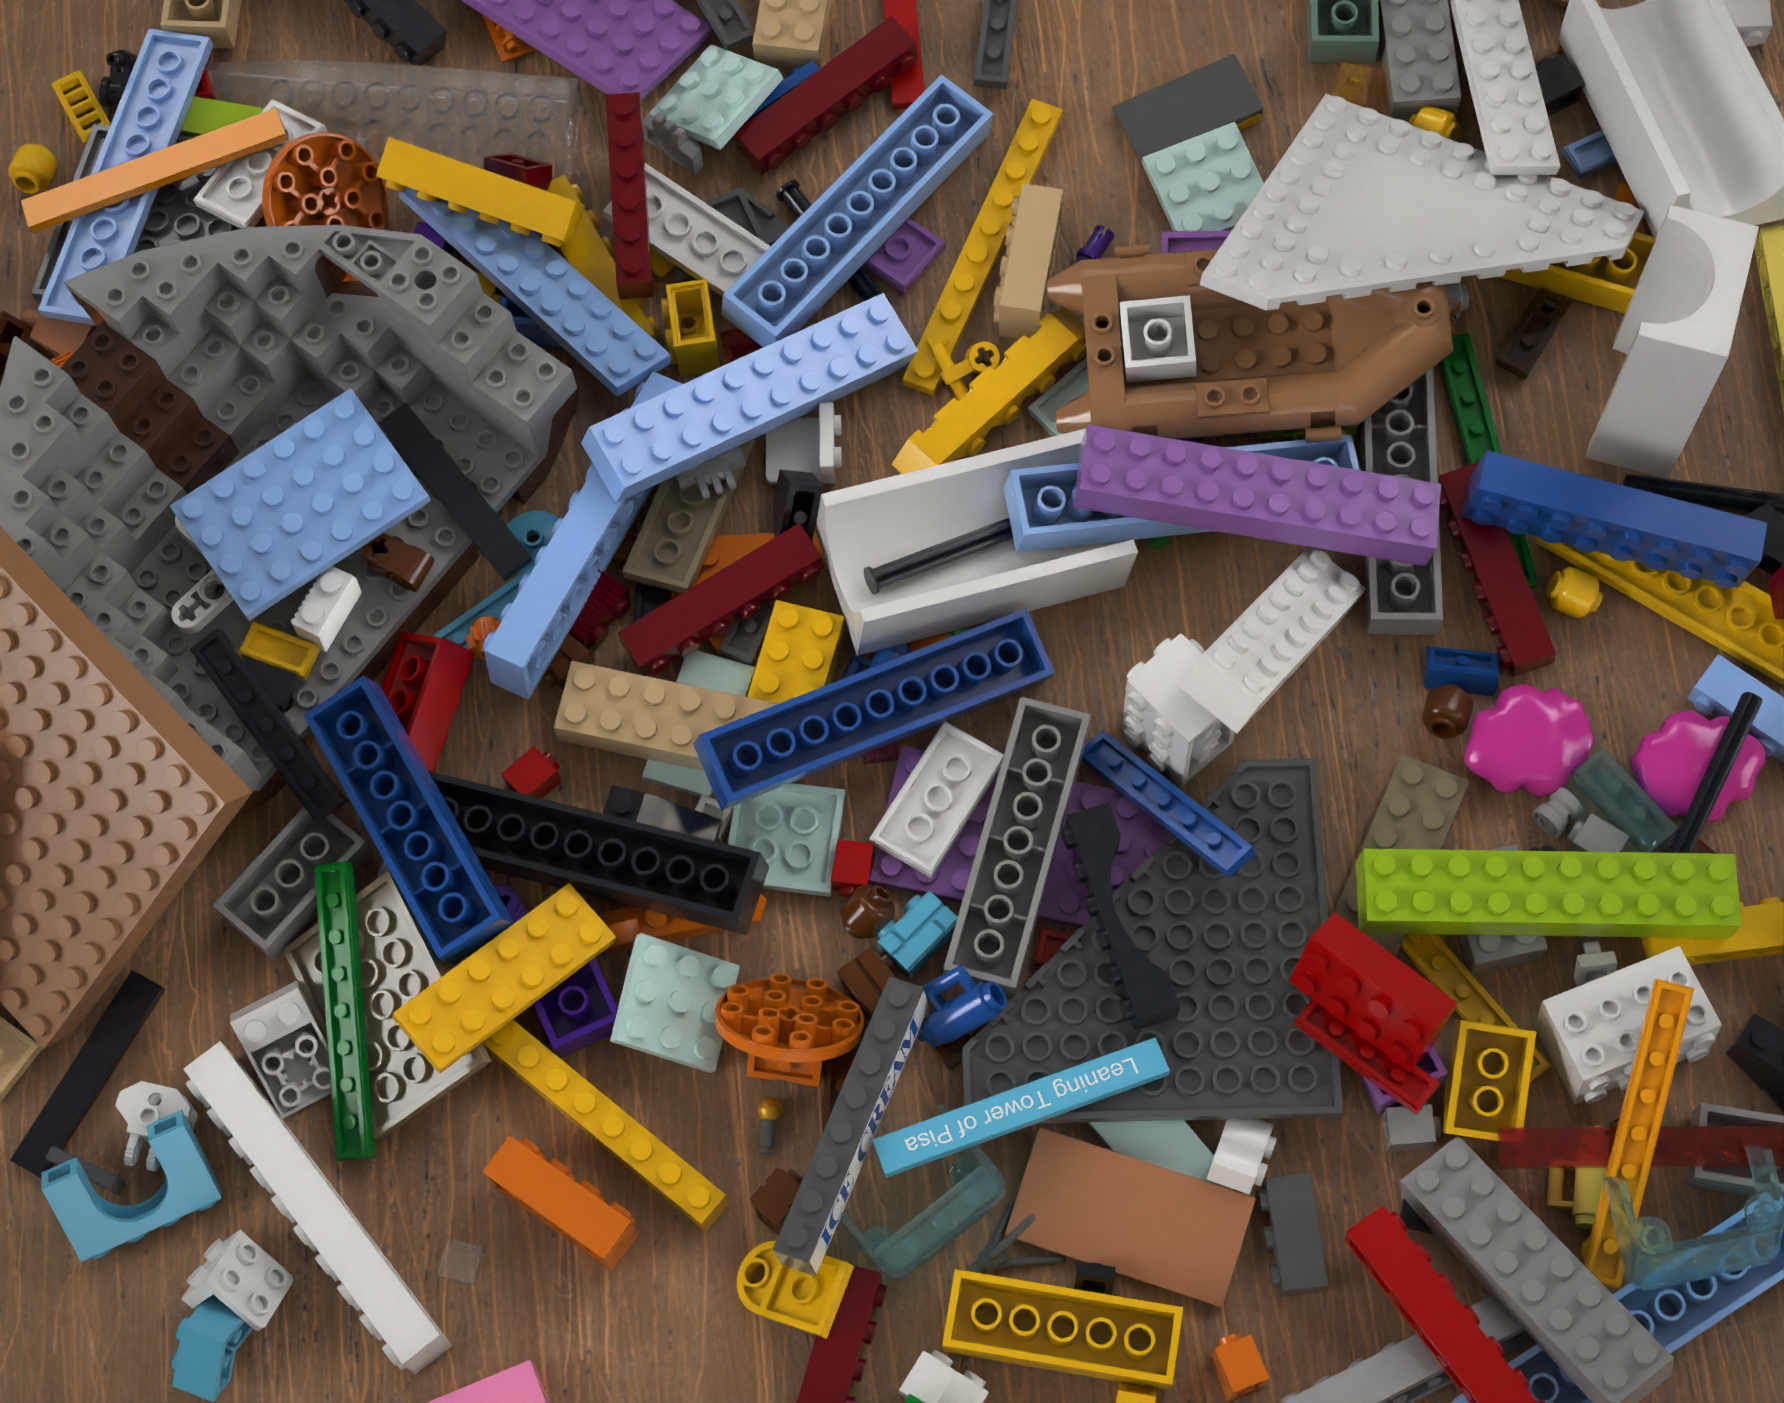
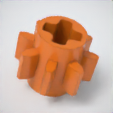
[465,616,501,660]

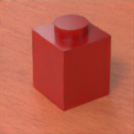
[501,746,562,799]
[831,839,875,898]

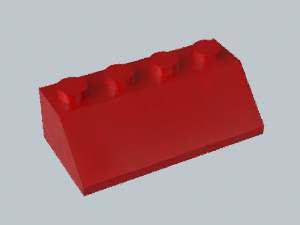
[381,632,475,772]

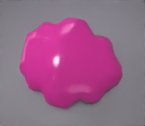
[1464,684,1595,798]
[1631,710,1765,823]

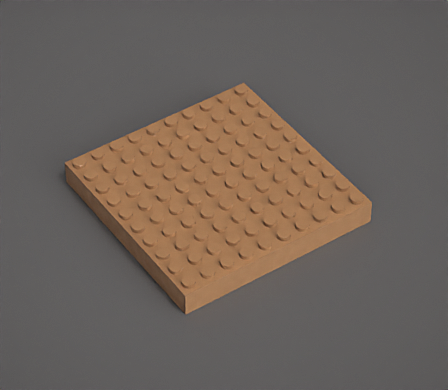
[0,526,252,1049]

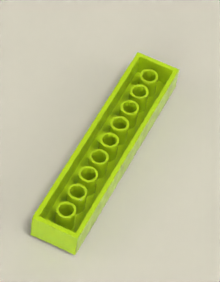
[1356,848,1742,938]

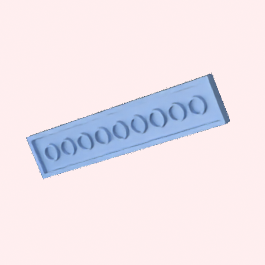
[38,29,213,326]
[398,187,671,397]

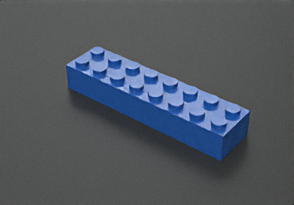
[1461,450,1767,588]
[303,675,514,965]

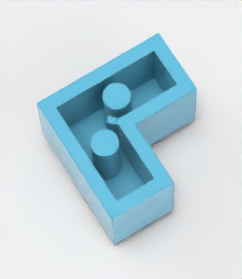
[171,1294,253,1402]

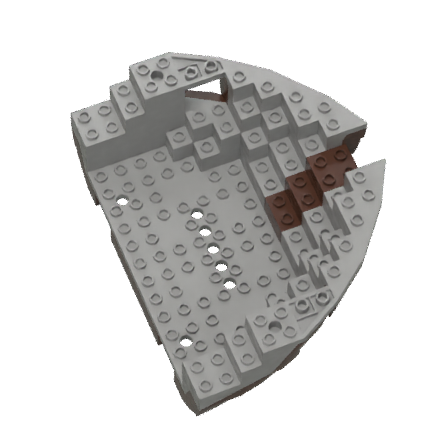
[0,225,578,818]

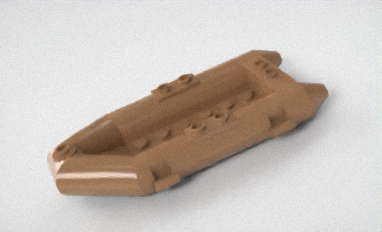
[1047,244,1454,443]

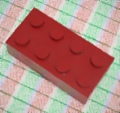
[1289,912,1458,1072]

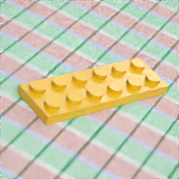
[393,883,616,1074]

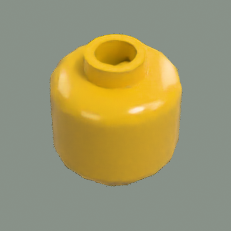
[1408,106,1460,142]
[8,144,58,194]
[1546,567,1603,619]

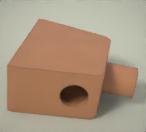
[20,308,97,359]

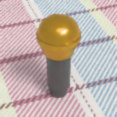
[757,1097,783,1155]

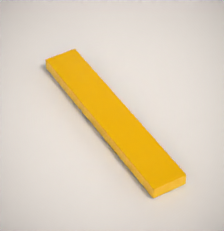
[1400,934,1551,1083]

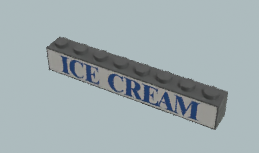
[773,976,930,1277]

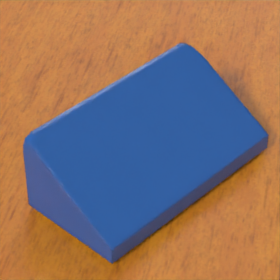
[1424,646,1499,696]

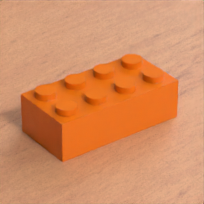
[482,1135,639,1272]

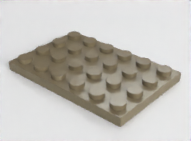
[282,871,492,1139]

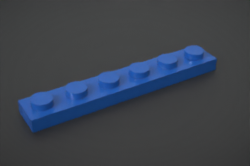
[1081,730,1255,878]

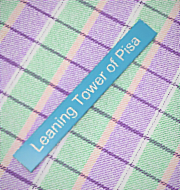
[872,1037,1170,1178]

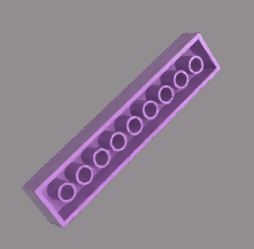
[1073,425,1441,566]

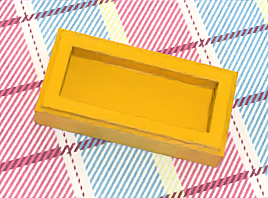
[239,621,321,681]

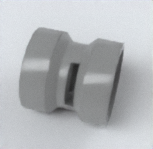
[1532,787,1584,838]

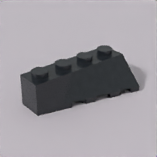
[1726,1013,1784,1112]

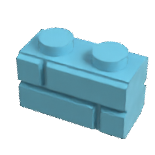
[877,891,958,979]

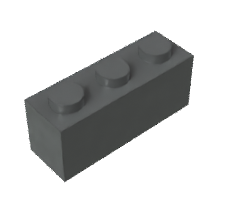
[1257,1172,1329,1297]

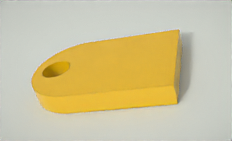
[737,1241,854,1339]

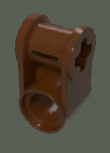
[362,533,435,592]

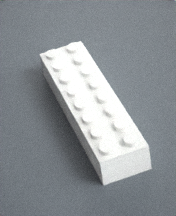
[1178,547,1366,734]

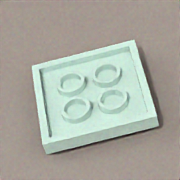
[650,44,783,150]
[1141,122,1264,231]
[728,783,846,897]
[610,933,740,1073]

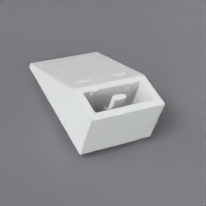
[230,981,331,1119]

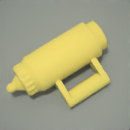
[1546,1125,1612,1230]

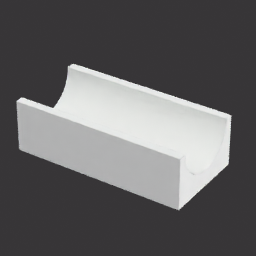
[1558,0,1784,240]
[1586,205,1759,478]
[815,428,1138,656]

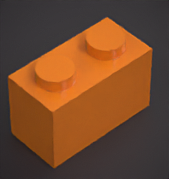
[1210,1332,1270,1402]

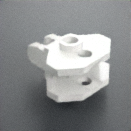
[115,1081,199,1171]

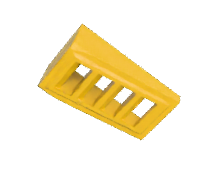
[51,70,111,146]

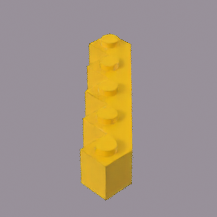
[892,308,1086,474]

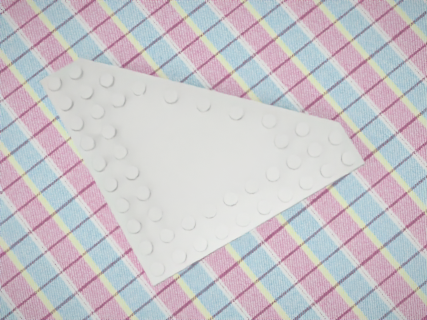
[1200,94,1645,310]

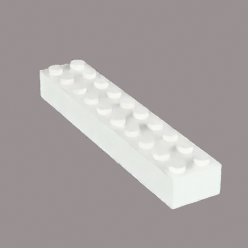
[184,1041,452,1375]

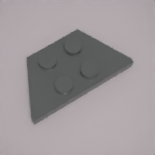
[675,187,791,283]

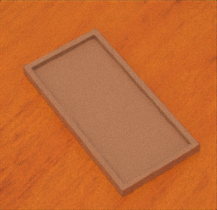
[1005,1127,1256,1308]

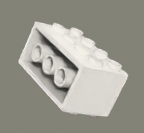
[1122,633,1235,788]
[1534,946,1722,1104]

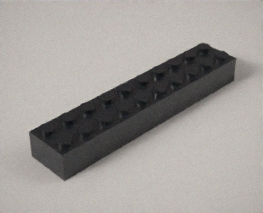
[429,771,769,935]

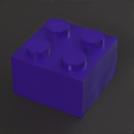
[534,958,618,1058]

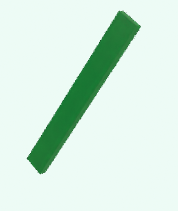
[1439,332,1538,589]
[314,861,376,1162]

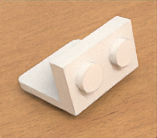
[766,402,842,485]
[182,1230,293,1331]

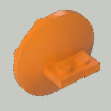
[262,132,388,230]
[715,973,864,1087]

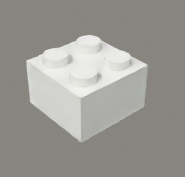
[1119,295,1196,383]

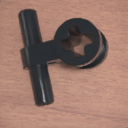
[99,50,138,107]

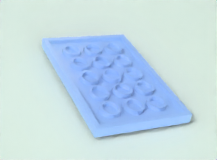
[170,388,431,621]

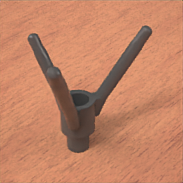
[968,1203,1065,1274]

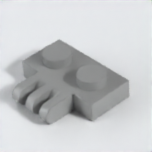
[643,113,704,175]
[675,446,746,500]

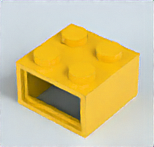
[661,279,720,377]

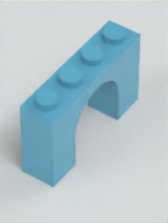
[41,1110,222,1262]

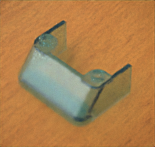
[838,1103,1006,1279]
[1604,1145,1784,1290]

